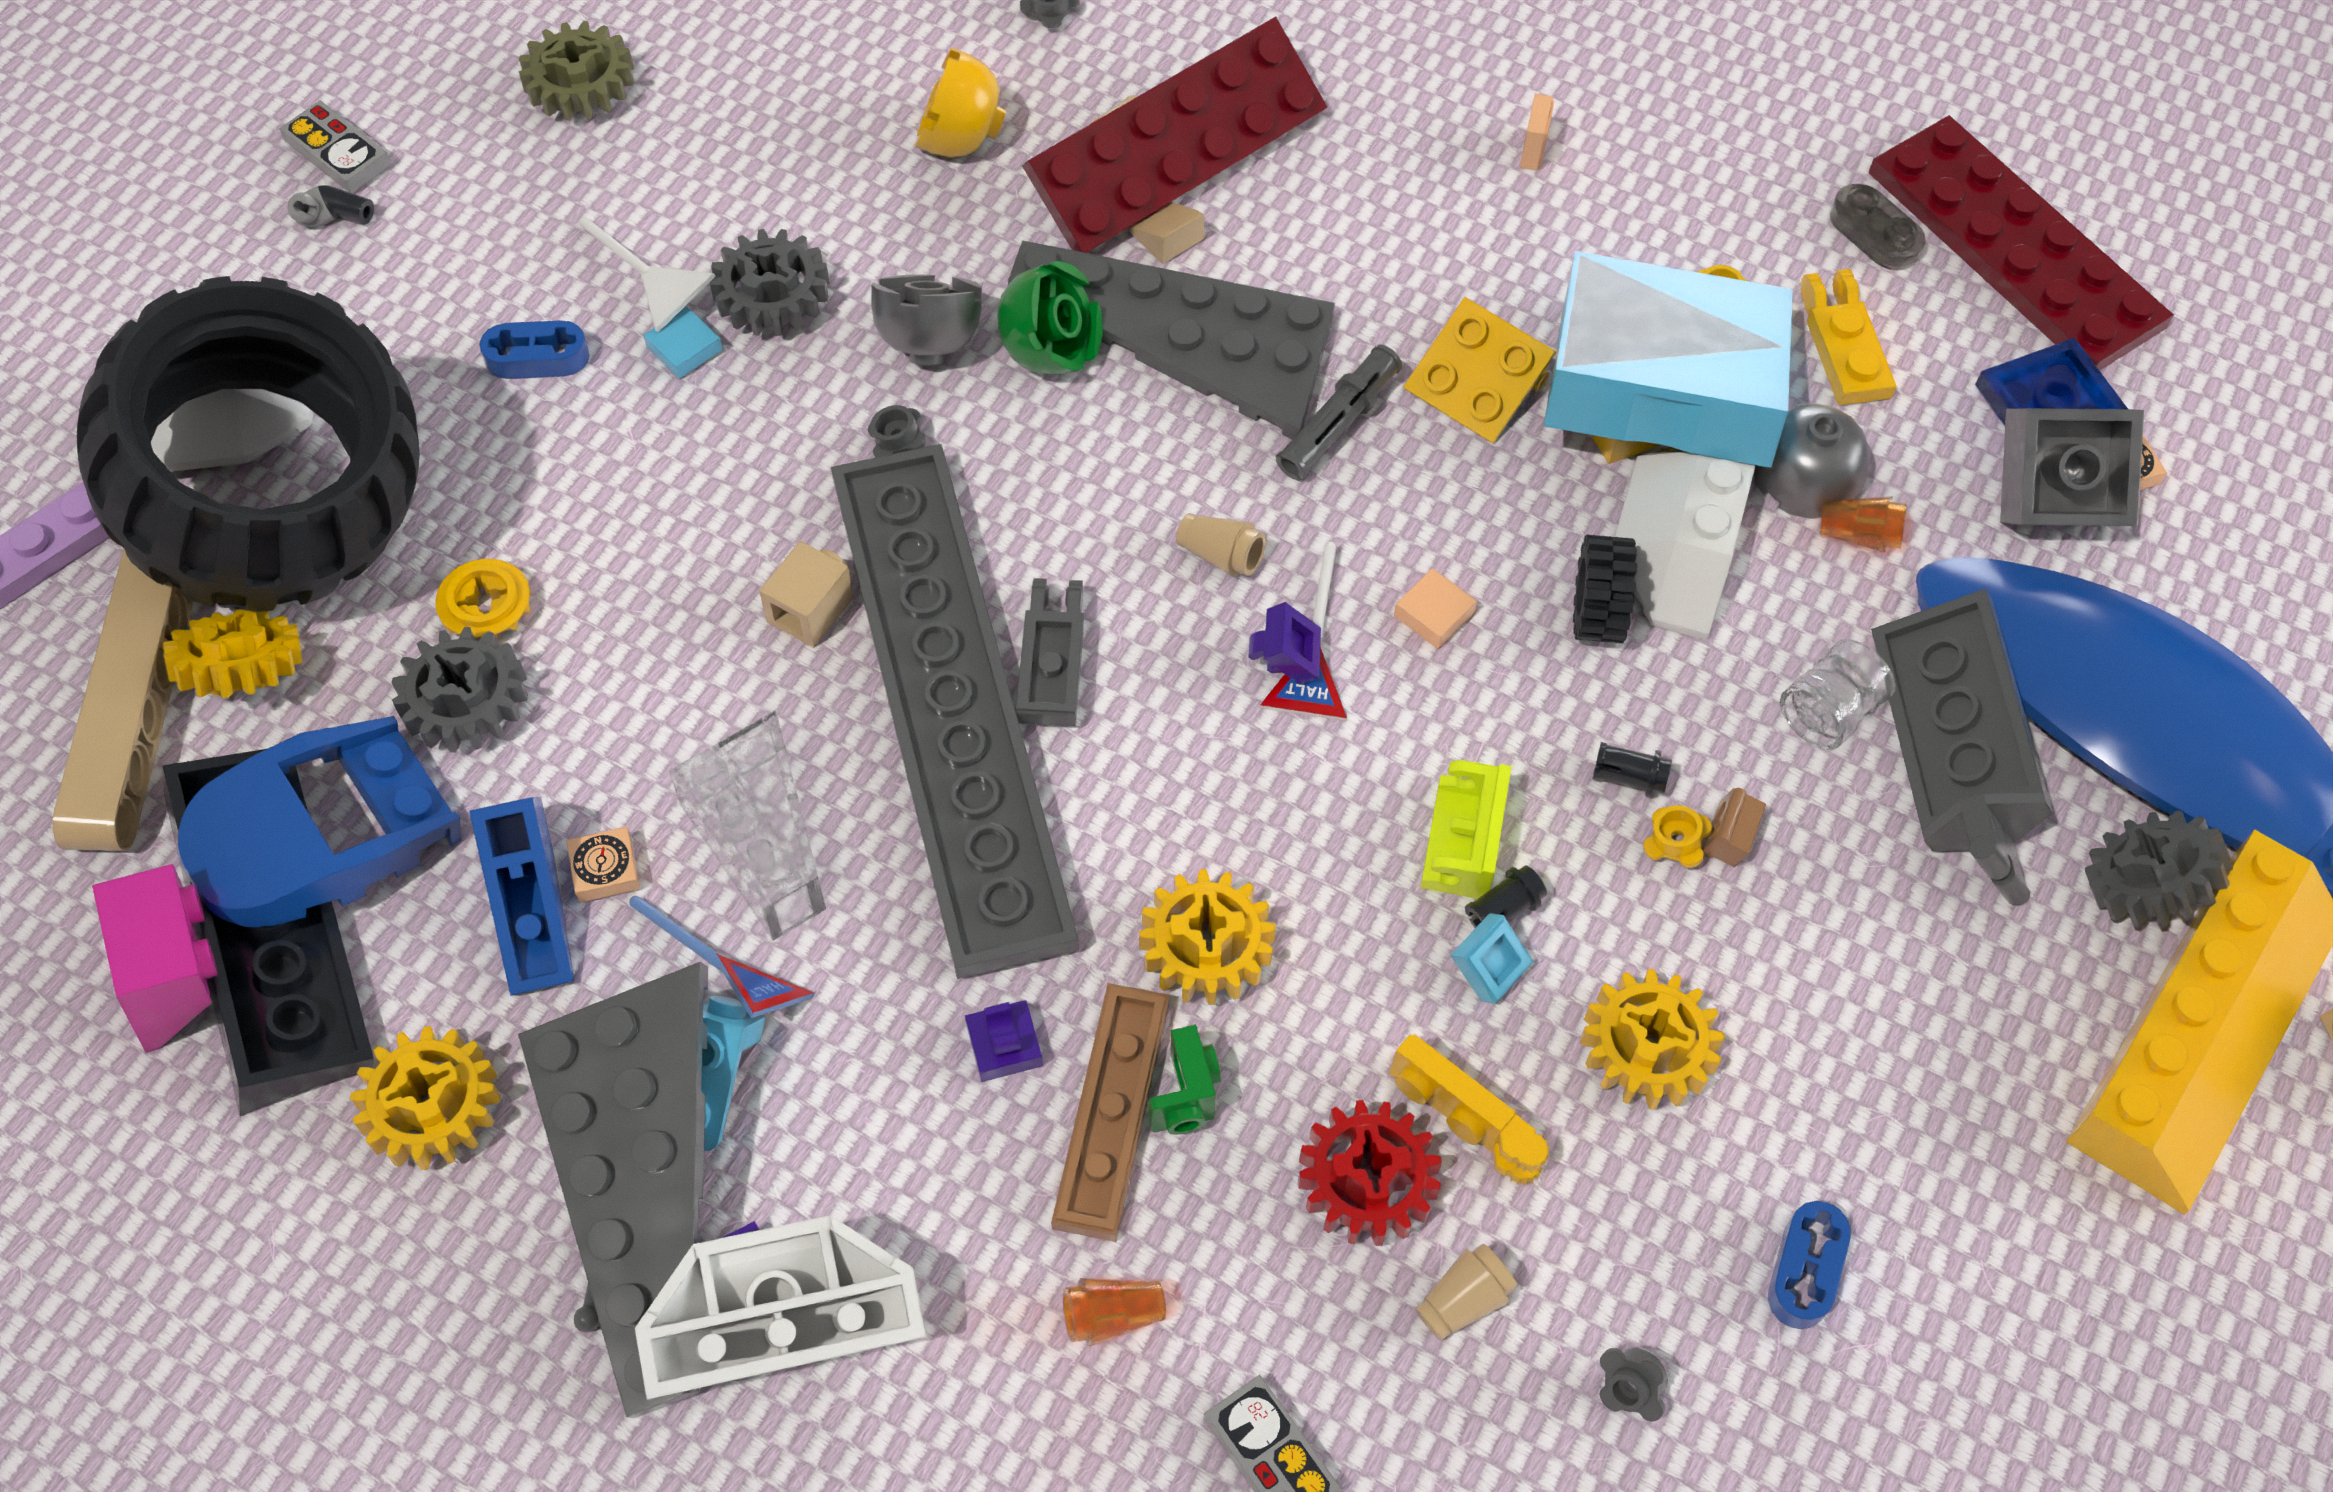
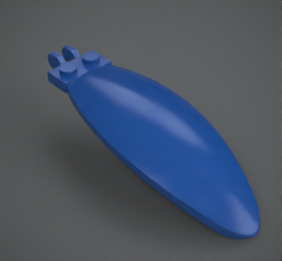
[1916,557,2333,899]

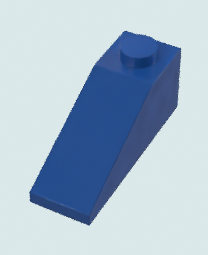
[469,797,575,996]

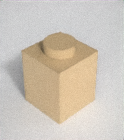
[759,541,854,648]

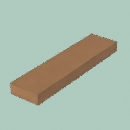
[1051,983,1170,1242]

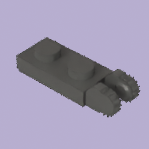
[1016,578,1084,726]

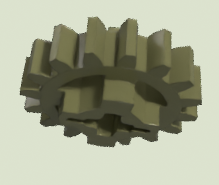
[519,21,634,121]

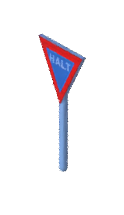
[629,896,814,1018]

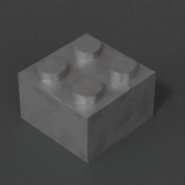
[2000,408,2144,526]

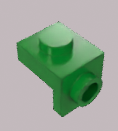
[1149,1024,1221,1135]

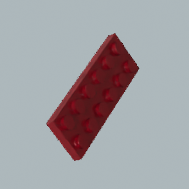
[1022,16,1328,253]
[1868,115,2174,377]

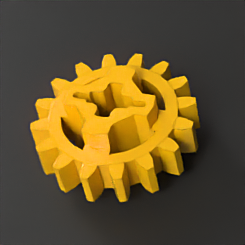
[163,609,303,698]
[1139,869,1276,1005]
[1580,969,1725,1110]
[350,1026,501,1170]

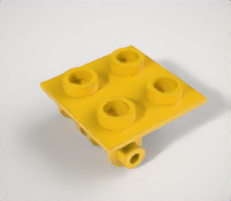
[1403,297,1556,444]

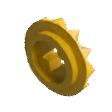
[435,558,531,639]

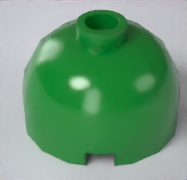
[997,261,1103,375]

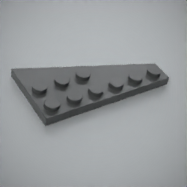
[1008,240,1335,440]
[518,962,708,1418]

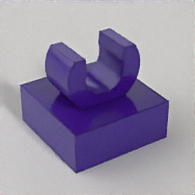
[1248,602,1321,685]
[964,1000,1043,1082]

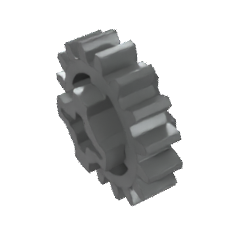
[710,229,830,336]
[392,627,528,753]
[2085,811,2233,927]

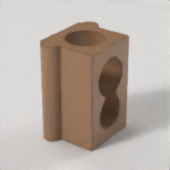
[1702,788,1766,867]

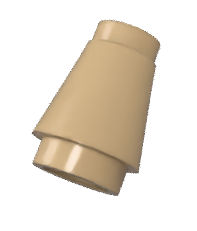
[1176,513,1266,577]
[1415,1244,1518,1341]

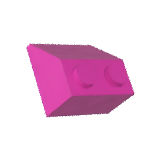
[92,864,218,1053]

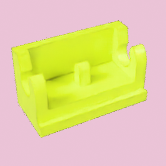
[1420,760,1512,899]

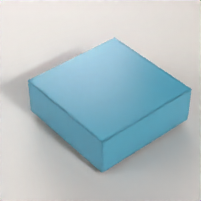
[643,306,723,379]
[1450,913,1534,1004]

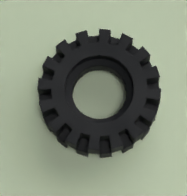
[1573,534,1637,644]

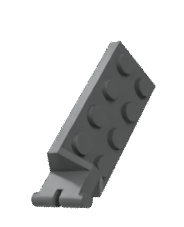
[1871,588,2053,906]

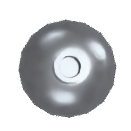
[871,274,982,365]
[1753,404,1871,519]

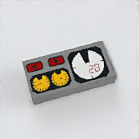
[279,100,392,193]
[1203,1374,1342,1492]

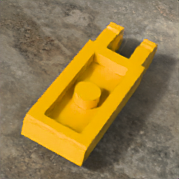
[1800,269,1897,406]
[1389,1034,1550,1186]

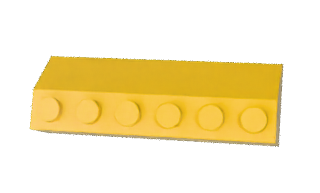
[2066,829,2333,1215]

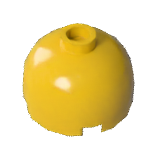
[914,47,1006,158]

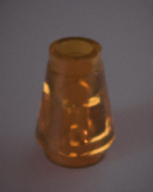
[1820,496,1907,553]
[1062,1278,1166,1347]

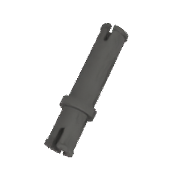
[1276,344,1403,481]

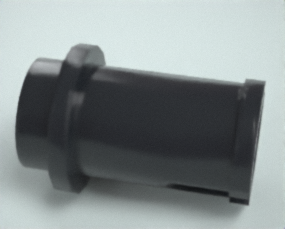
[1592,742,1672,798]
[1465,865,1547,928]

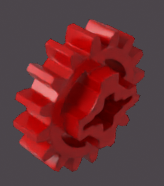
[1298,1100,1442,1246]

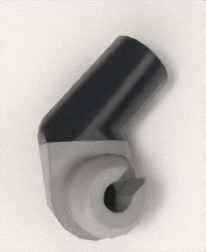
[287,185,374,227]

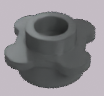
[1020,0,1080,28]
[868,405,927,458]
[1599,1348,1668,1422]

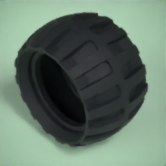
[77,276,420,612]

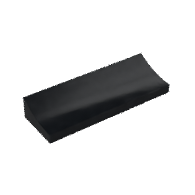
[162,748,374,1117]

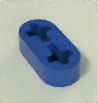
[479,320,590,379]
[1768,1200,1851,1330]

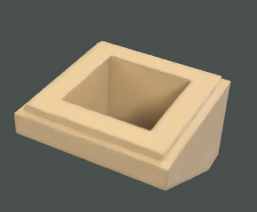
[1130,202,1205,264]

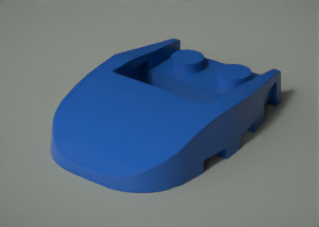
[177,716,462,927]

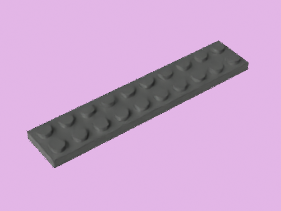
[831,444,1079,979]

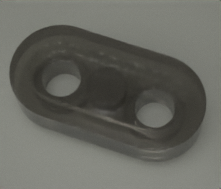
[1830,184,1926,271]

